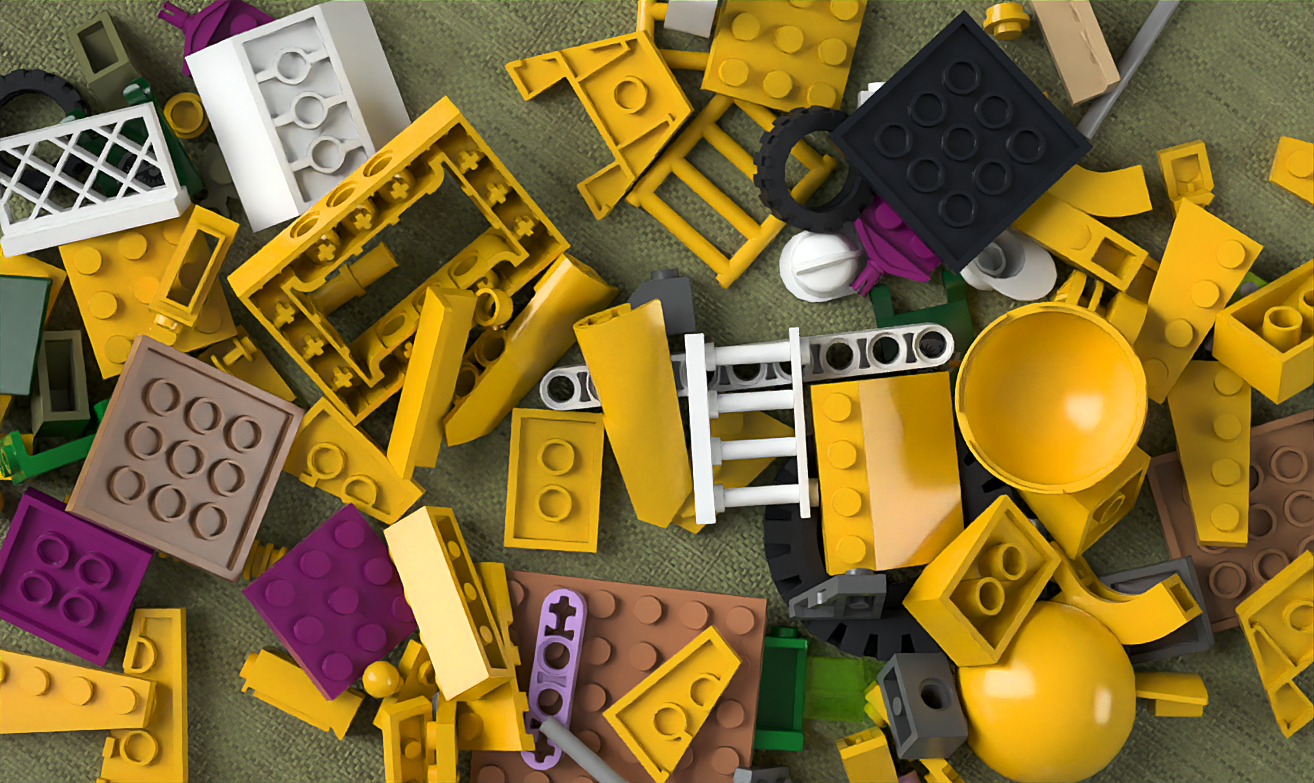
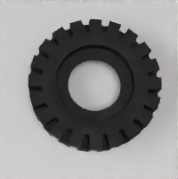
[762,425,1015,661]

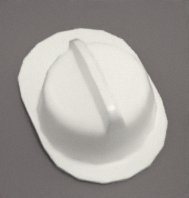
[779,221,882,302]
[960,227,1057,301]

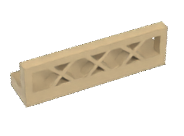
[1029,0,1121,107]

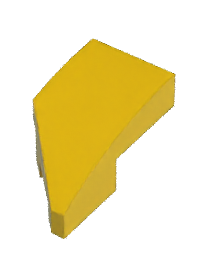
[1156,139,1215,223]

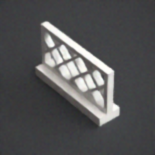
[0,101,191,258]

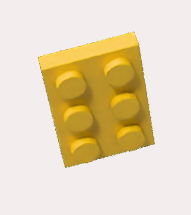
[504,407,605,553]

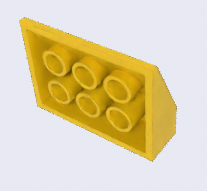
[808,371,964,576]

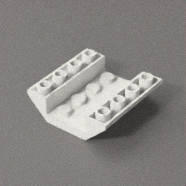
[185,0,411,233]

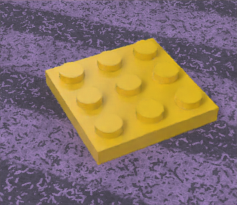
[701,0,868,114]
[58,202,238,381]

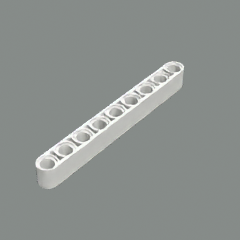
[540,322,954,411]

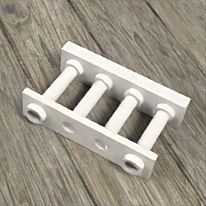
[685,327,819,524]

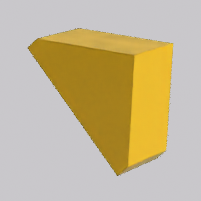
[834,725,899,783]

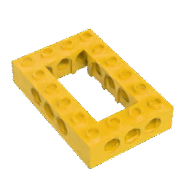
[227,95,571,426]

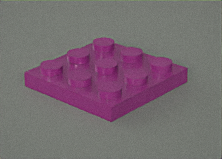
[0,486,156,668]
[242,502,418,701]

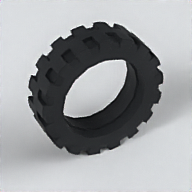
[0,69,96,194]
[753,105,875,233]

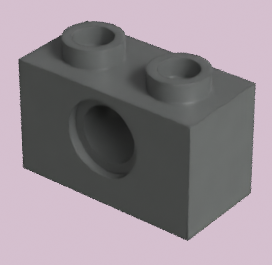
[877,652,969,759]

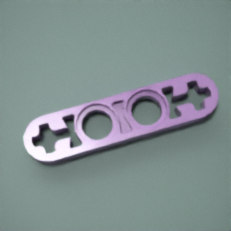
[521,588,587,770]

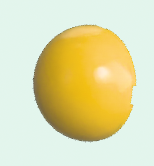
[955,302,1148,495]
[954,601,1136,783]

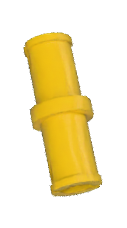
[307,241,399,318]

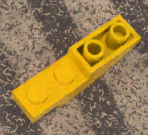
[1009,191,1160,304]

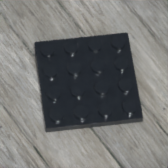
[826,10,1093,277]

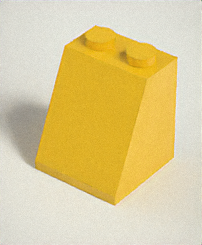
[1014,445,1151,561]

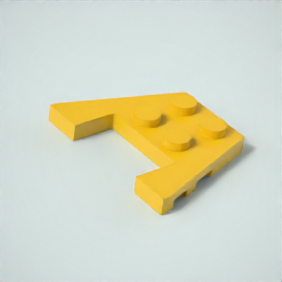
[504,30,694,221]
[1235,550,1314,739]

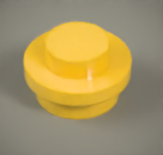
[983,2,1030,40]
[163,92,210,139]

